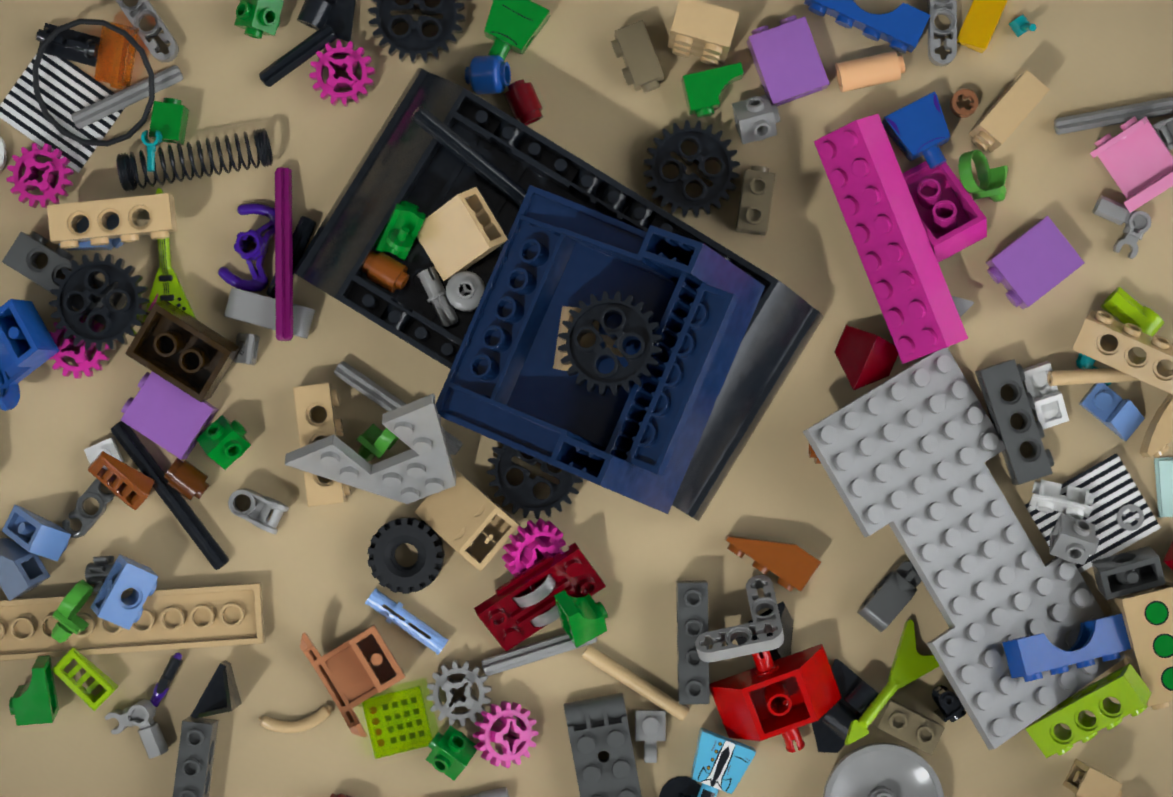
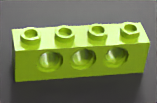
[1025,663,1152,758]

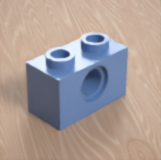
[90,554,158,630]

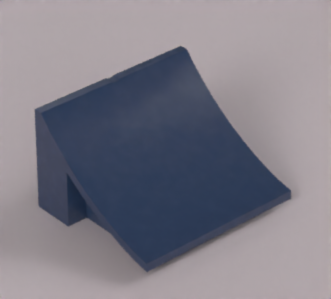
[436,185,765,514]

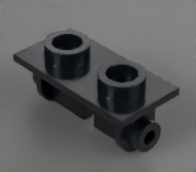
[36,23,103,67]
[932,685,966,722]

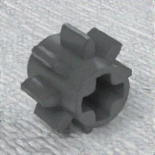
[85,556,115,592]

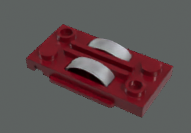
[474,543,606,652]

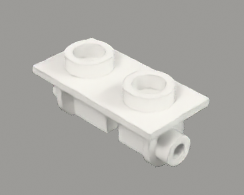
[1029,479,1095,519]

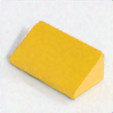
[957,0,1008,53]

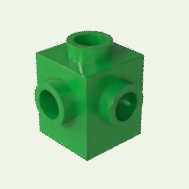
[234,0,284,39]
[196,415,251,470]
[425,726,477,781]

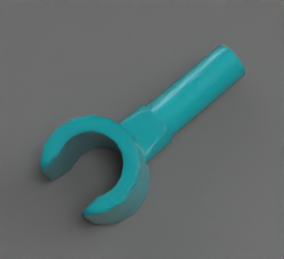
[1009,14,1037,37]
[141,130,163,172]
[1076,353,1111,386]

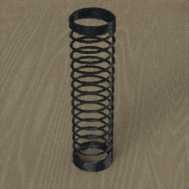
[116,128,273,192]

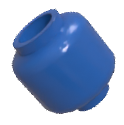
[465,55,511,94]

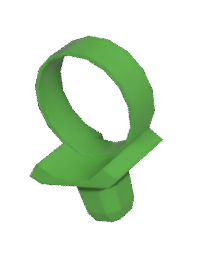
[958,150,1008,202]
[356,424,399,462]
[51,579,94,643]

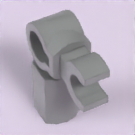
[1092,195,1152,259]
[105,699,169,759]

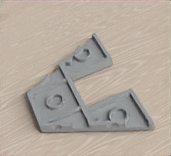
[285,394,456,504]

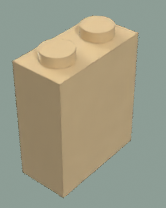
[969,70,1050,153]
[417,187,508,281]

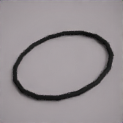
[33,19,155,147]

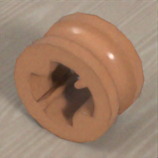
[950,89,978,118]

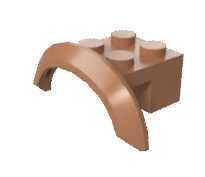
[300,625,405,738]

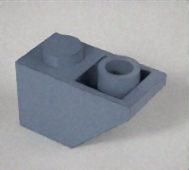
[0,537,50,601]

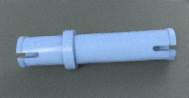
[365,588,449,655]

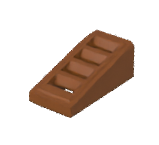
[88,451,155,510]

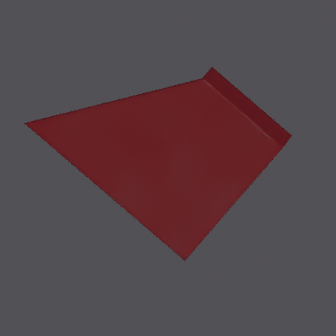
[834,325,898,391]

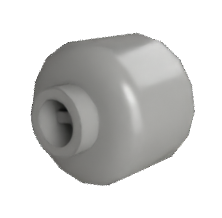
[446,271,486,312]

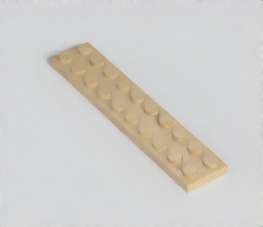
[0,583,265,661]

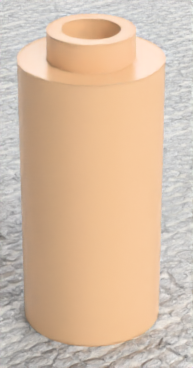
[835,50,905,93]

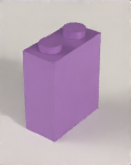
[747,15,830,106]
[986,216,1085,309]
[121,372,219,459]

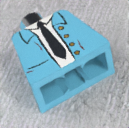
[691,728,756,797]

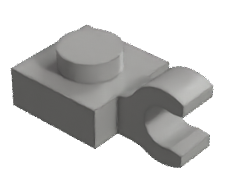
[635,710,666,763]

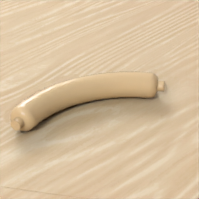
[258,705,332,733]

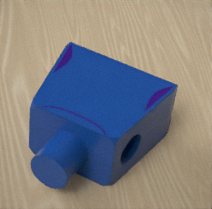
[882,91,950,169]

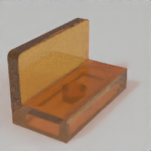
[94,21,139,89]

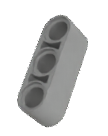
[224,287,315,339]

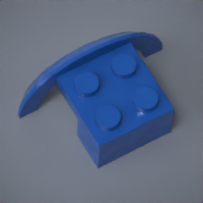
[0,299,59,411]

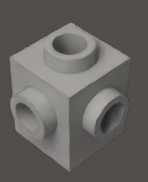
[732,94,780,144]
[1050,514,1099,565]

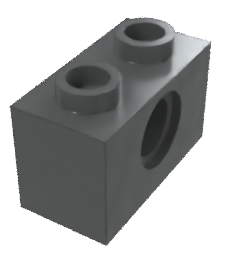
[1091,546,1166,600]

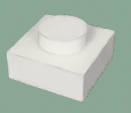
[84,438,125,470]

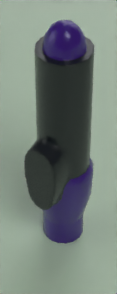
[150,652,183,707]

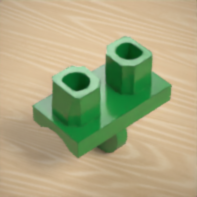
[376,201,426,260]

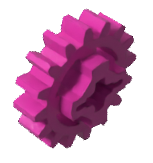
[309,40,375,107]
[6,143,74,209]
[49,317,110,379]
[502,518,566,577]
[473,701,538,768]

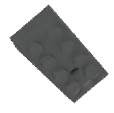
[564,693,642,797]

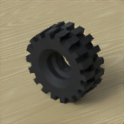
[367,517,445,594]

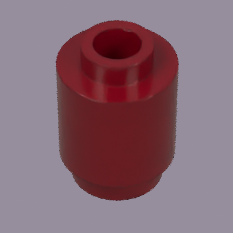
[504,79,543,125]

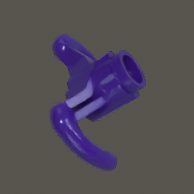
[218,203,275,292]

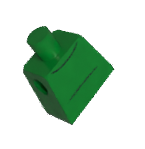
[484,0,550,61]

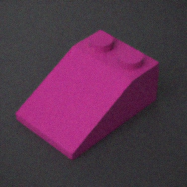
[902,161,987,263]

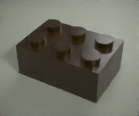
[125,300,240,402]

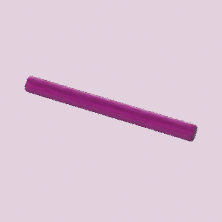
[275,167,293,341]

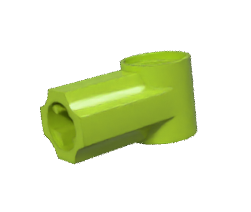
[1101,287,1164,337]

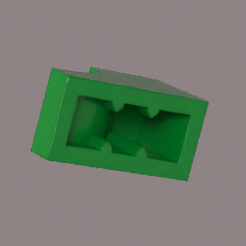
[681,62,744,118]
[554,590,608,648]
[9,655,59,726]

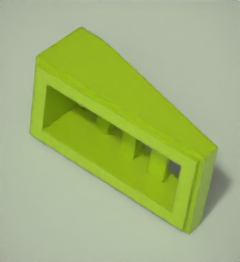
[51,647,118,711]

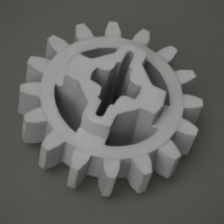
[426,660,492,726]

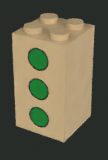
[1108,581,1173,710]

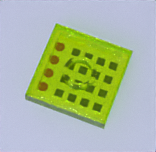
[362,685,433,759]

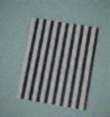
[0,52,124,173]
[1025,453,1161,573]

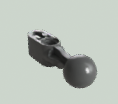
[857,561,922,632]

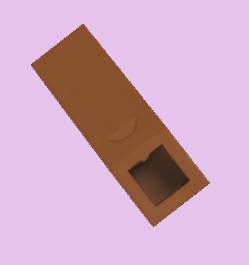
[724,536,821,592]

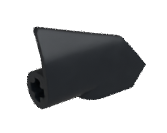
[297,0,356,42]
[812,659,879,753]

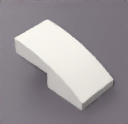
[1022,361,1069,429]

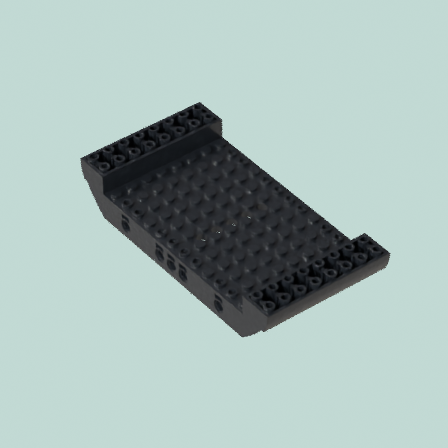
[293,68,823,521]

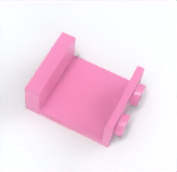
[1090,116,1173,213]

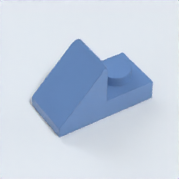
[1079,383,1145,441]

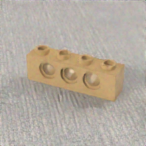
[47,193,177,249]
[1072,310,1173,395]
[293,383,351,507]

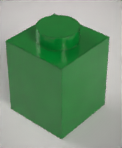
[149,98,189,145]

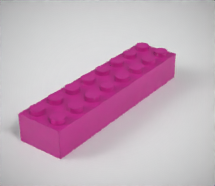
[814,114,968,364]

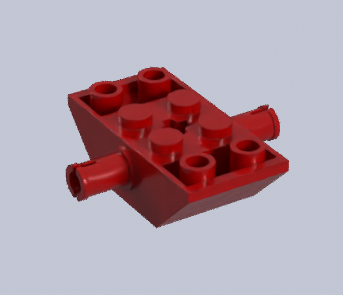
[709,644,842,753]

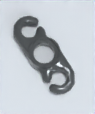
[62,478,114,538]

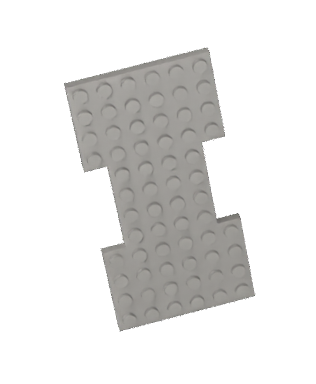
[803,347,1125,750]

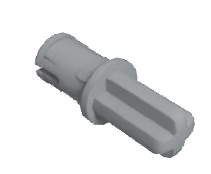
[417,267,458,328]

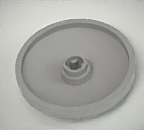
[823,743,944,797]

